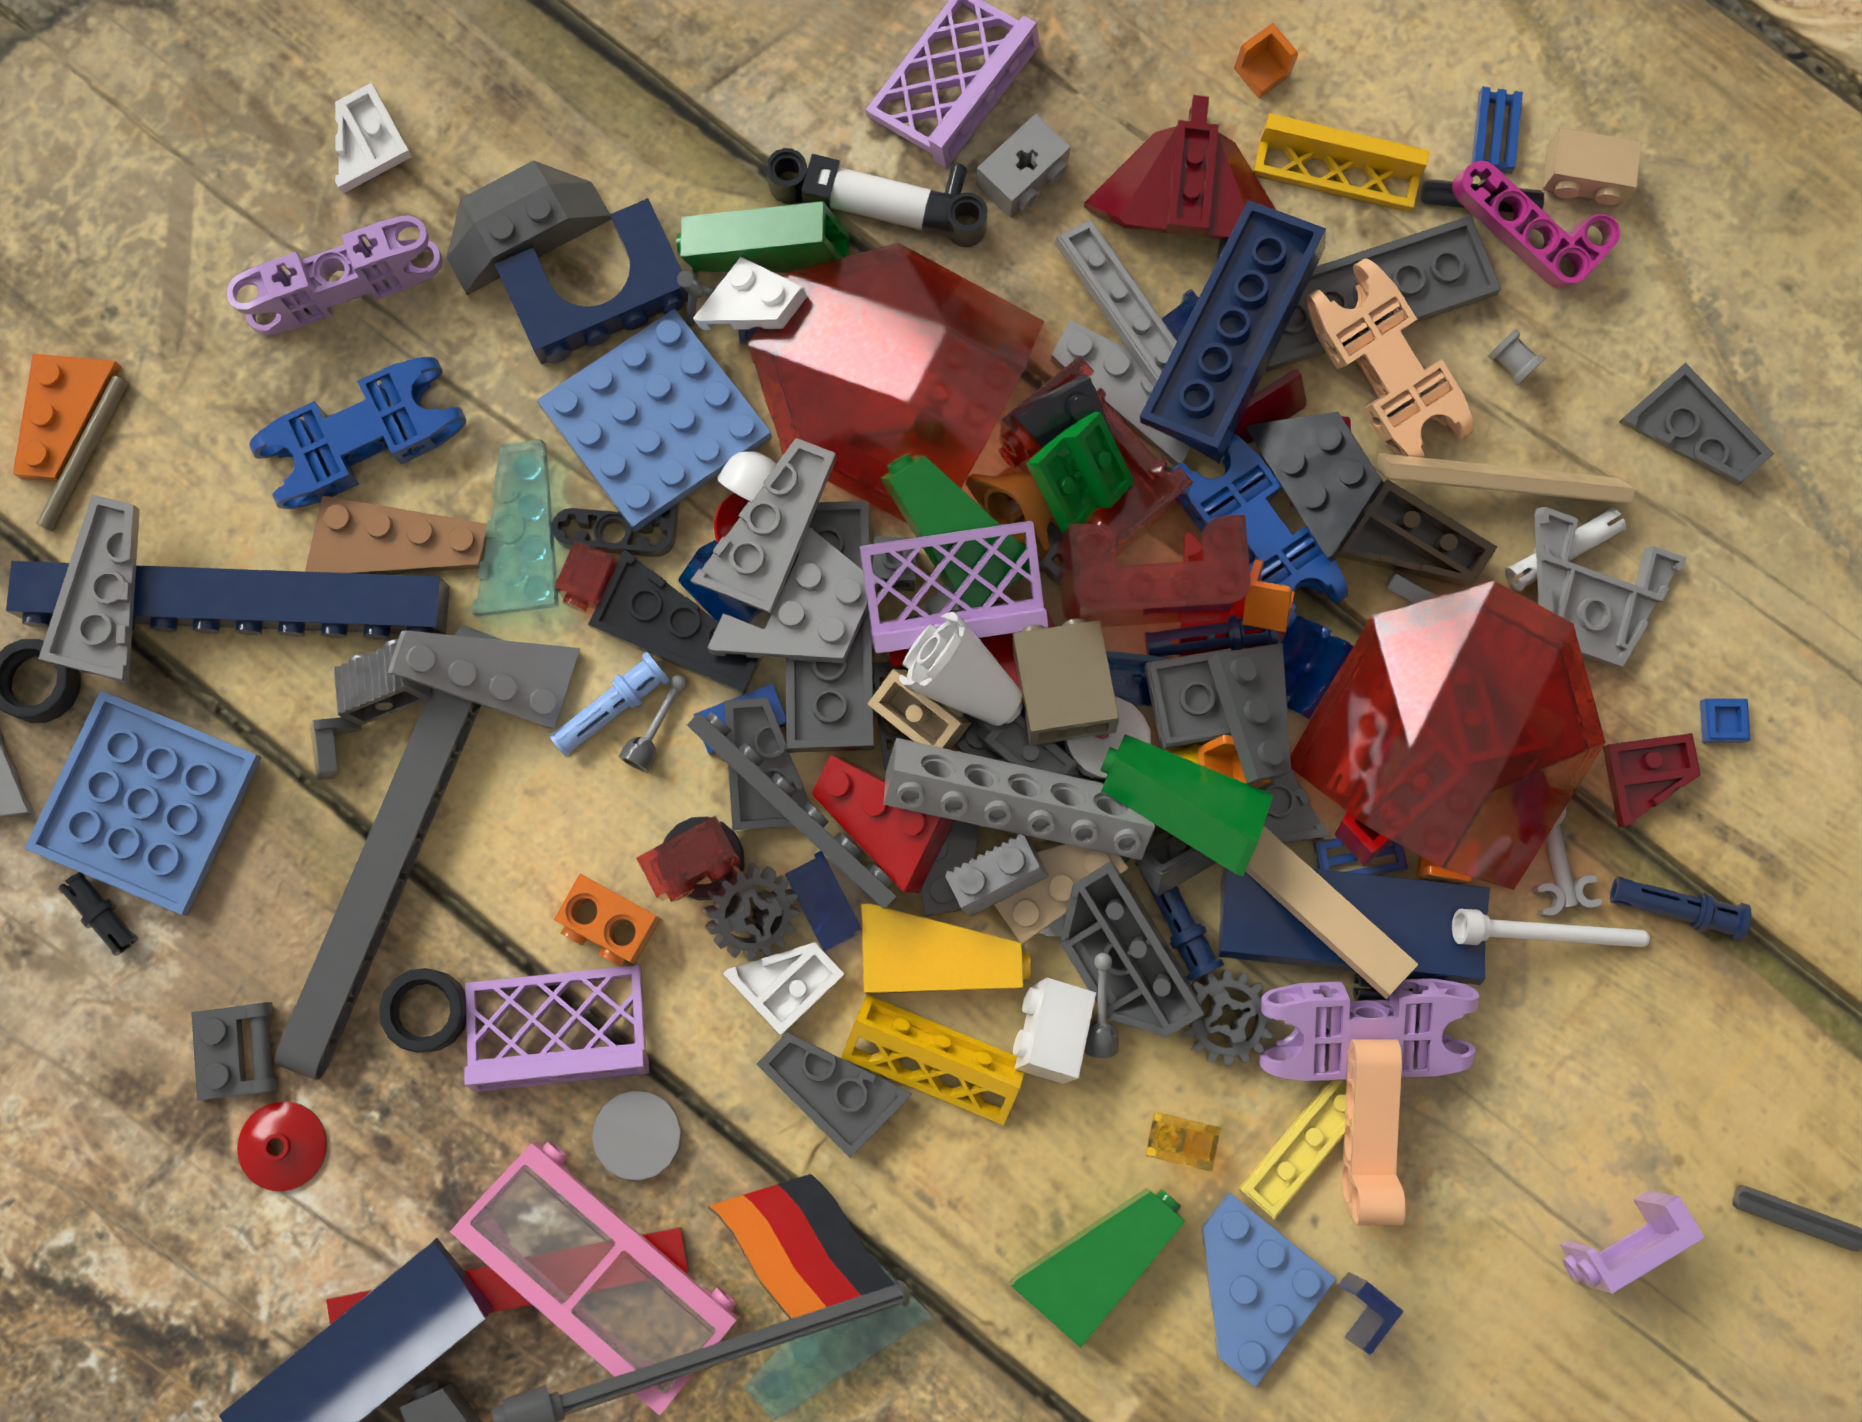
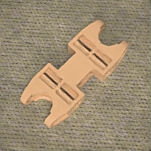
[1305,259,1474,458]

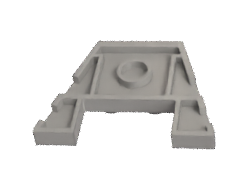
[1535,507,1686,668]
[707,527,878,663]

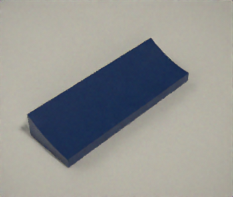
[1139,200,1326,463]
[1218,868,1490,985]
[219,1238,493,1422]

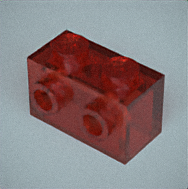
[636,815,741,903]

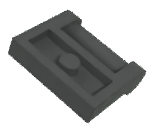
[191,1002,279,1101]

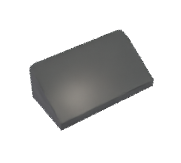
[1134,830,1217,896]

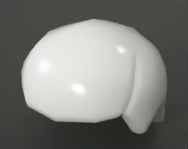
[717,452,776,502]

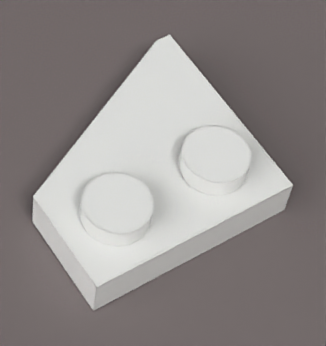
[335,83,413,194]
[693,257,807,330]
[723,942,845,1036]

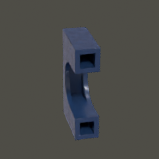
[495,198,688,365]

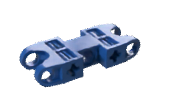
[249,357,466,509]
[1170,433,1348,636]

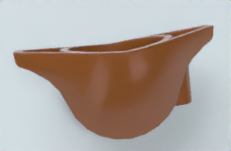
[965,467,1053,559]

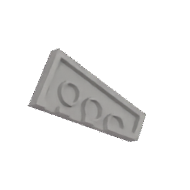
[1050,320,1191,466]
[38,494,140,683]

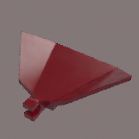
[1084,95,1276,241]

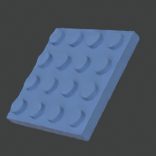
[537,309,772,532]
[24,690,262,916]

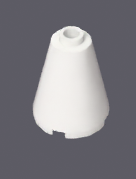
[899,612,1023,726]

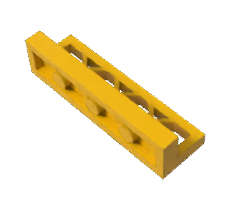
[1253,113,1430,212]
[841,994,1025,1125]

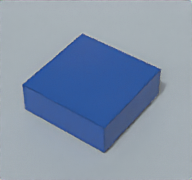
[1700,699,1751,743]

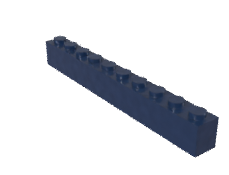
[6,561,450,640]

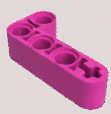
[1452,160,1620,288]

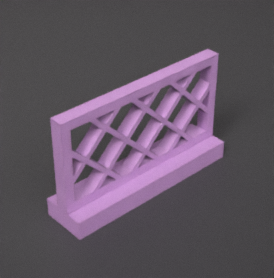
[865,0,1040,169]
[859,521,1048,653]
[464,965,649,1092]

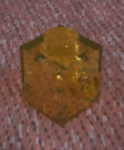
[1145,1112,1221,1171]

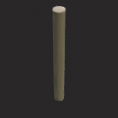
[35,375,129,531]

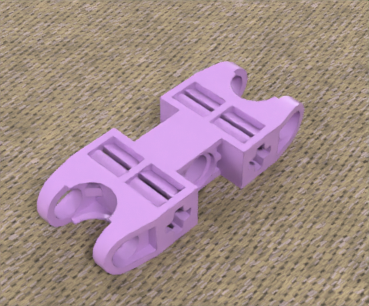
[227,215,443,335]
[1260,978,1479,1081]

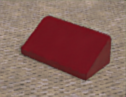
[1235,369,1306,444]

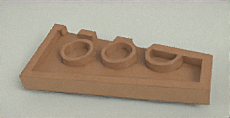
[305,495,491,575]

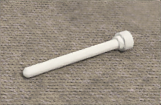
[1452,909,1650,947]

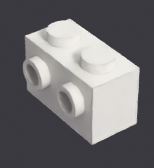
[1013,978,1096,1084]

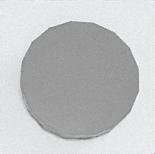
[592,1090,682,1181]

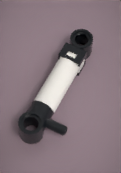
[766,148,988,247]

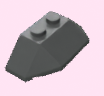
[447,160,612,295]
[1060,861,1205,1037]

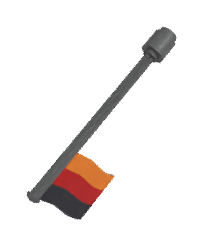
[491,1174,910,1422]

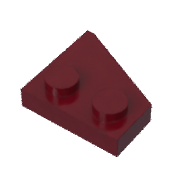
[1603,733,1701,828]

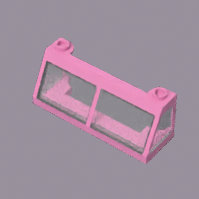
[450,1141,740,1416]

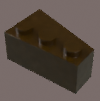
[1338,479,1497,587]

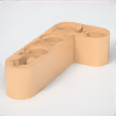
[1342,1039,1406,1226]

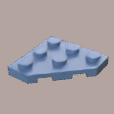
[1201,1192,1336,1387]

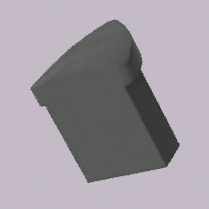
[1386,571,1444,639]
[310,717,362,780]

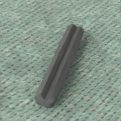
[1732,1185,1862,1252]

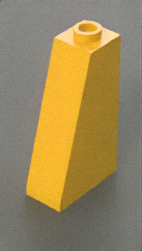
[861,904,1031,994]

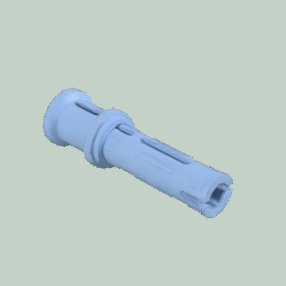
[549,652,671,757]

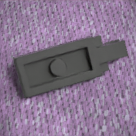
[969,714,1078,775]

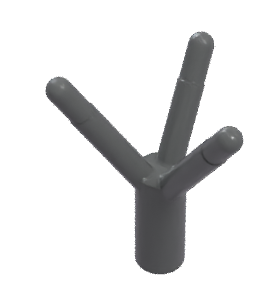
[677,269,715,326]

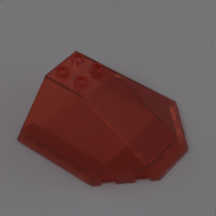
[748,242,1044,524]
[1290,580,1605,890]

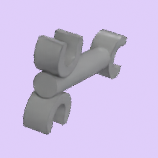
[1529,800,1602,917]

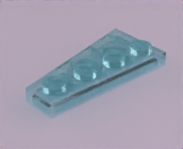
[471,440,559,617]
[743,1251,933,1420]

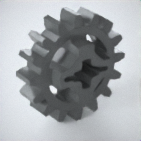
[703,863,800,960]
[1181,969,1276,1066]

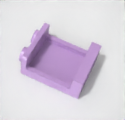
[1560,1191,1705,1294]

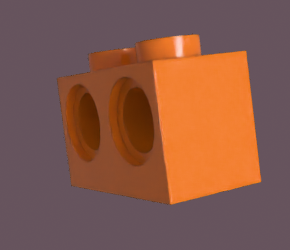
[554,874,662,967]

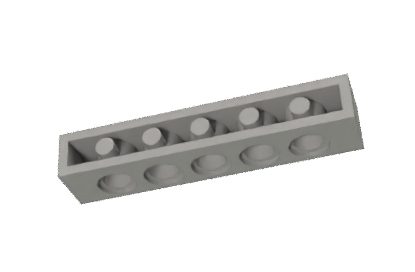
[883,738,1155,860]

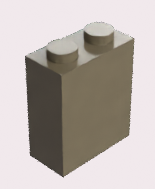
[1012,618,1119,746]

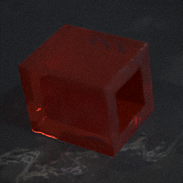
[554,540,617,612]

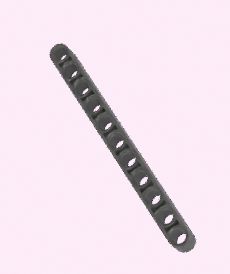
[274,625,502,1081]

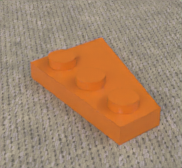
[13,354,122,482]

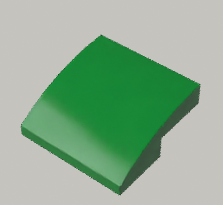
[1026,412,1135,534]

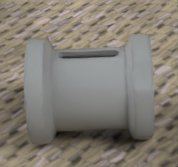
[1488,329,1545,385]

